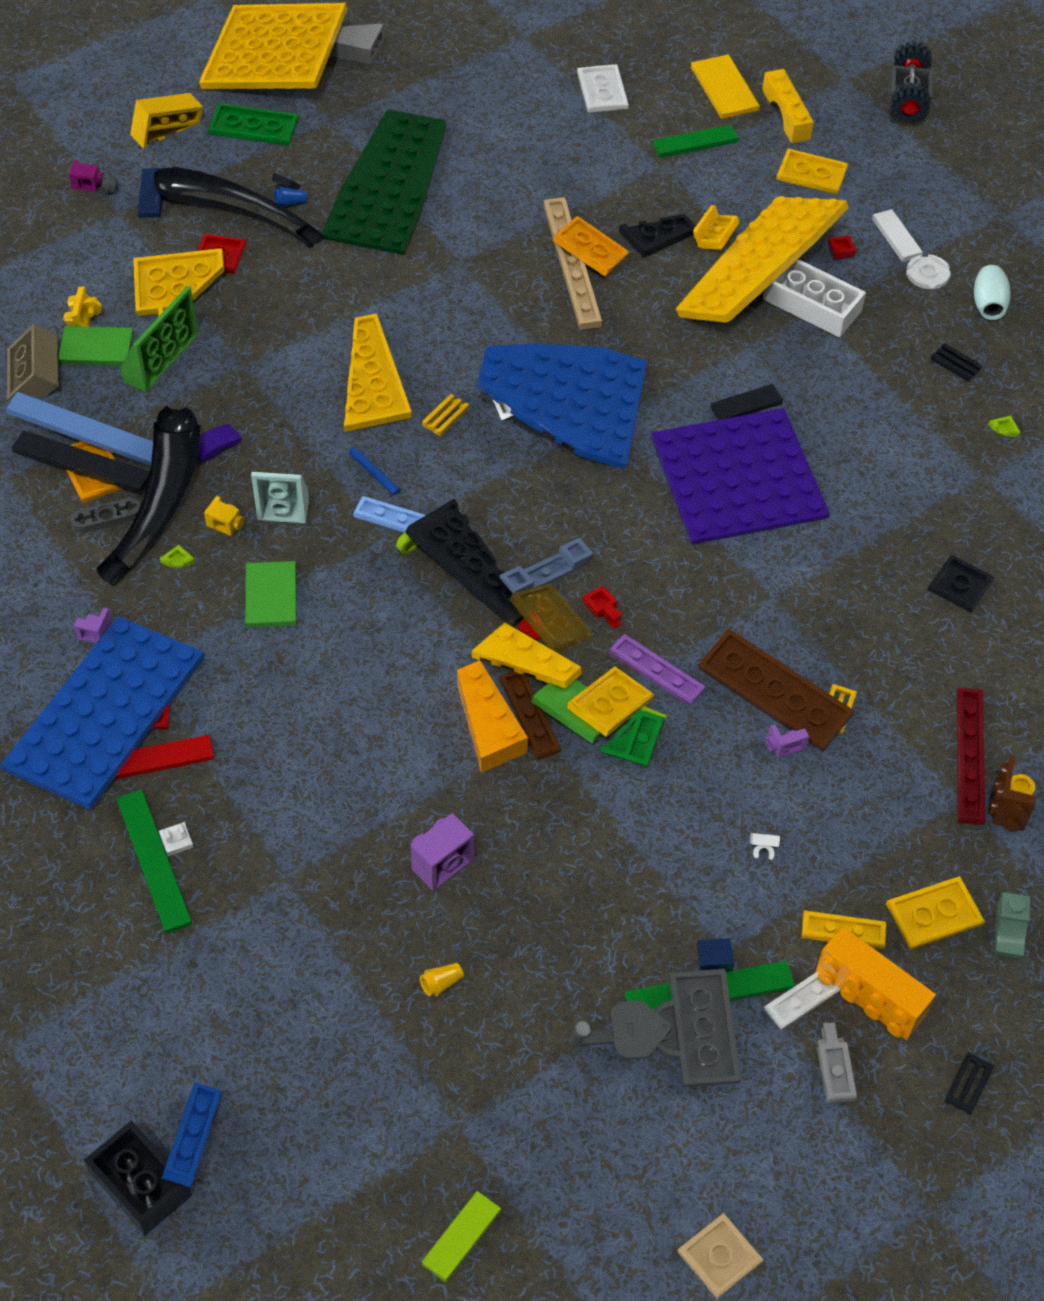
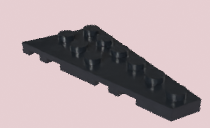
[405,499,530,627]

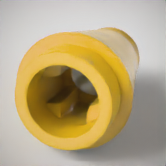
[420,963,464,996]

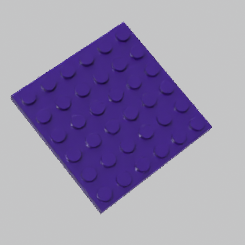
[651,408,830,545]

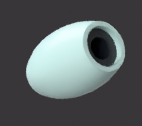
[974,265,1011,320]

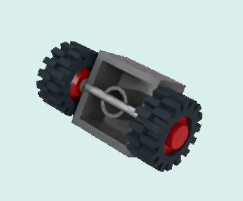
[887,41,933,124]

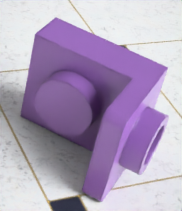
[766,724,809,758]

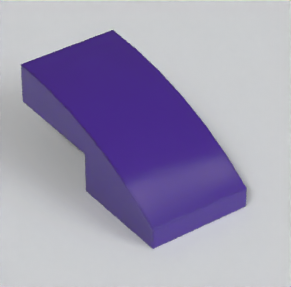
[197,424,242,462]

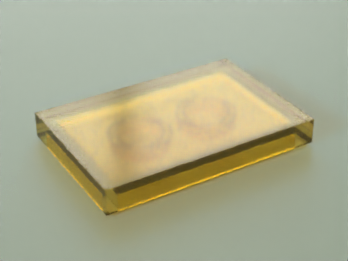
[510,583,593,651]

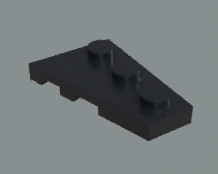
[619,214,696,258]

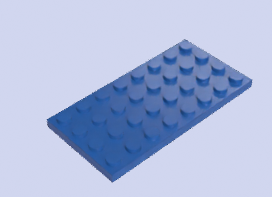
[0,616,205,810]

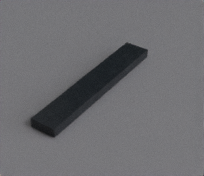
[12,430,150,494]

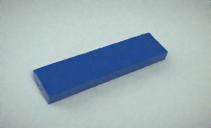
[162,1082,222,1187]

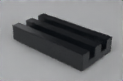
[931,343,982,382]
[944,1053,994,1115]

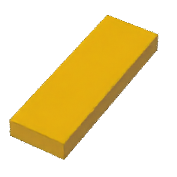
[801,910,886,949]

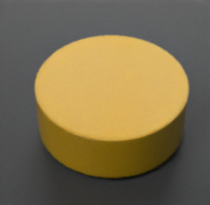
[1010,774,1035,795]

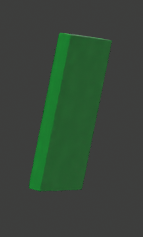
[208,103,299,146]

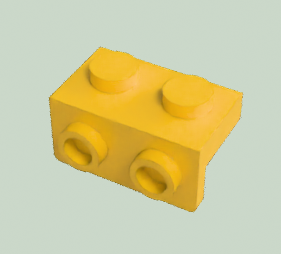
[693,205,740,250]

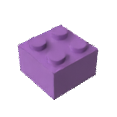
[410,813,474,891]

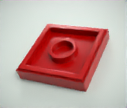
[197,233,247,274]

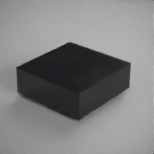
[271,173,300,190]

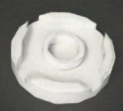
[906,255,951,289]

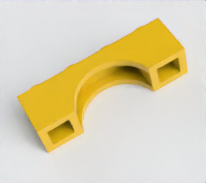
[762,69,814,143]

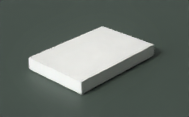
[577,64,629,112]

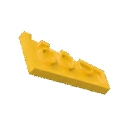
[471,623,582,689]

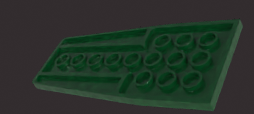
[321,110,446,255]

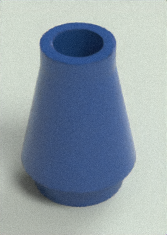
[274,187,307,208]

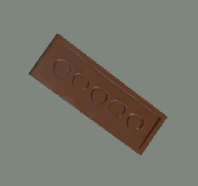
[698,629,854,752]

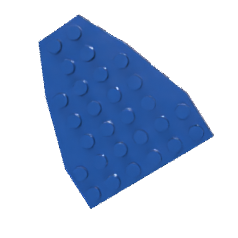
[476,343,647,468]

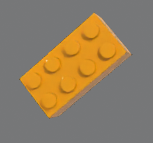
[815,926,936,1040]

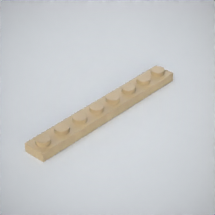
[544,197,602,330]

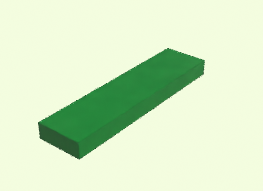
[653,124,738,158]

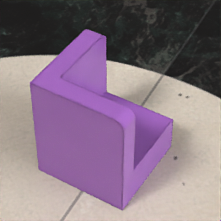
[74,608,112,643]

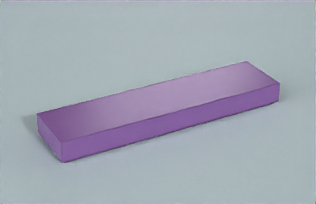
[609,634,706,706]

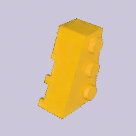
[130,93,203,148]

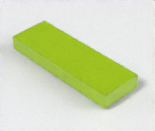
[422,1191,501,1283]

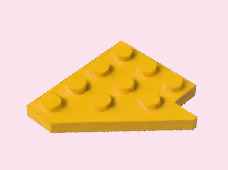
[133,248,224,316]

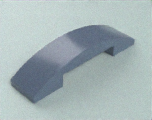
[500,538,594,595]

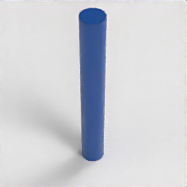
[349,447,401,496]

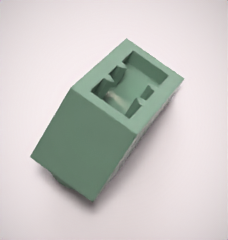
[994,892,1030,959]

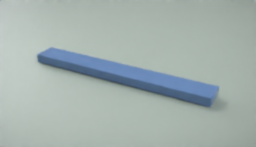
[6,392,153,466]

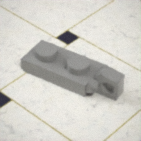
[817,1023,857,1103]

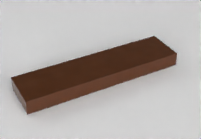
[499,671,561,760]

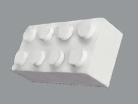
[763,259,866,338]

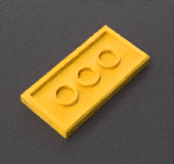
[691,54,760,119]

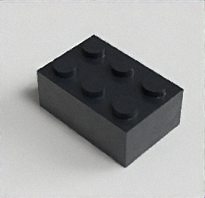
[84,1120,192,1236]

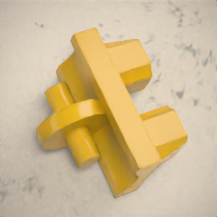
[63,286,102,327]

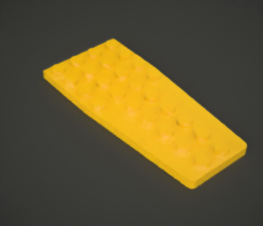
[676,196,849,322]

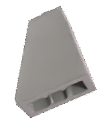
[330,24,384,64]

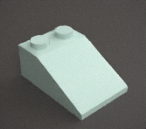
[251,472,309,523]

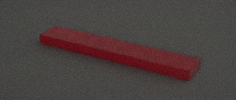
[957,688,985,825]

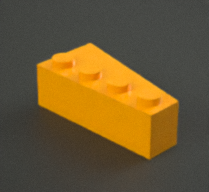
[457,660,528,773]

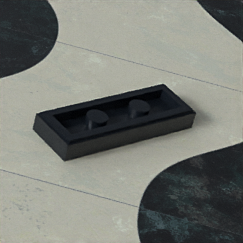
[710,384,783,420]

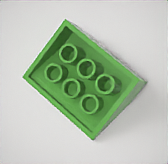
[120,286,199,392]

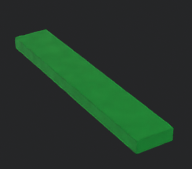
[116,789,192,934]
[624,961,795,1010]

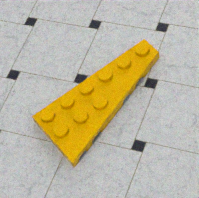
[344,313,412,432]

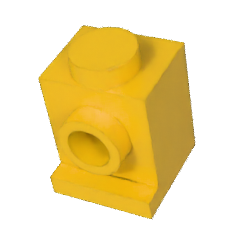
[204,496,245,536]

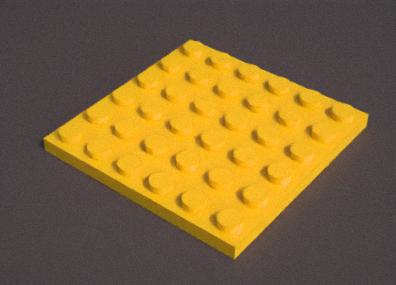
[199,3,348,90]

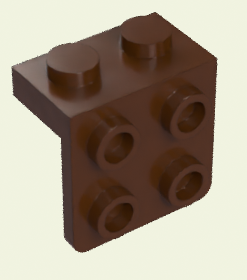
[989,756,1037,832]

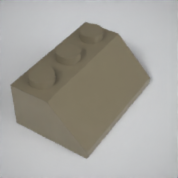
[7,324,59,400]

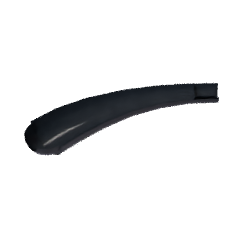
[152,166,324,248]
[96,406,201,586]

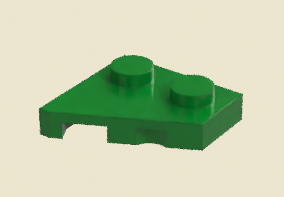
[600,710,665,768]

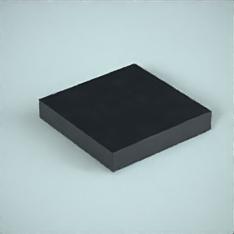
[927,554,995,613]

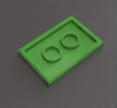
[58,326,133,366]
[245,561,296,628]
[531,680,603,744]

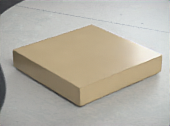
[677,1213,763,1299]

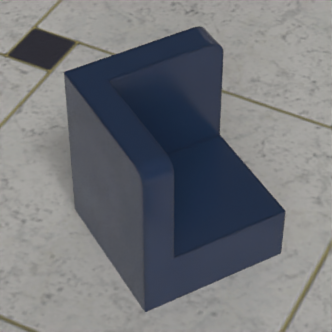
[697,938,734,972]

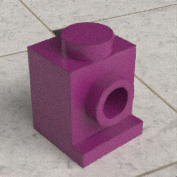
[69,160,104,192]

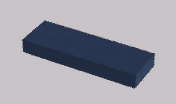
[138,168,162,218]

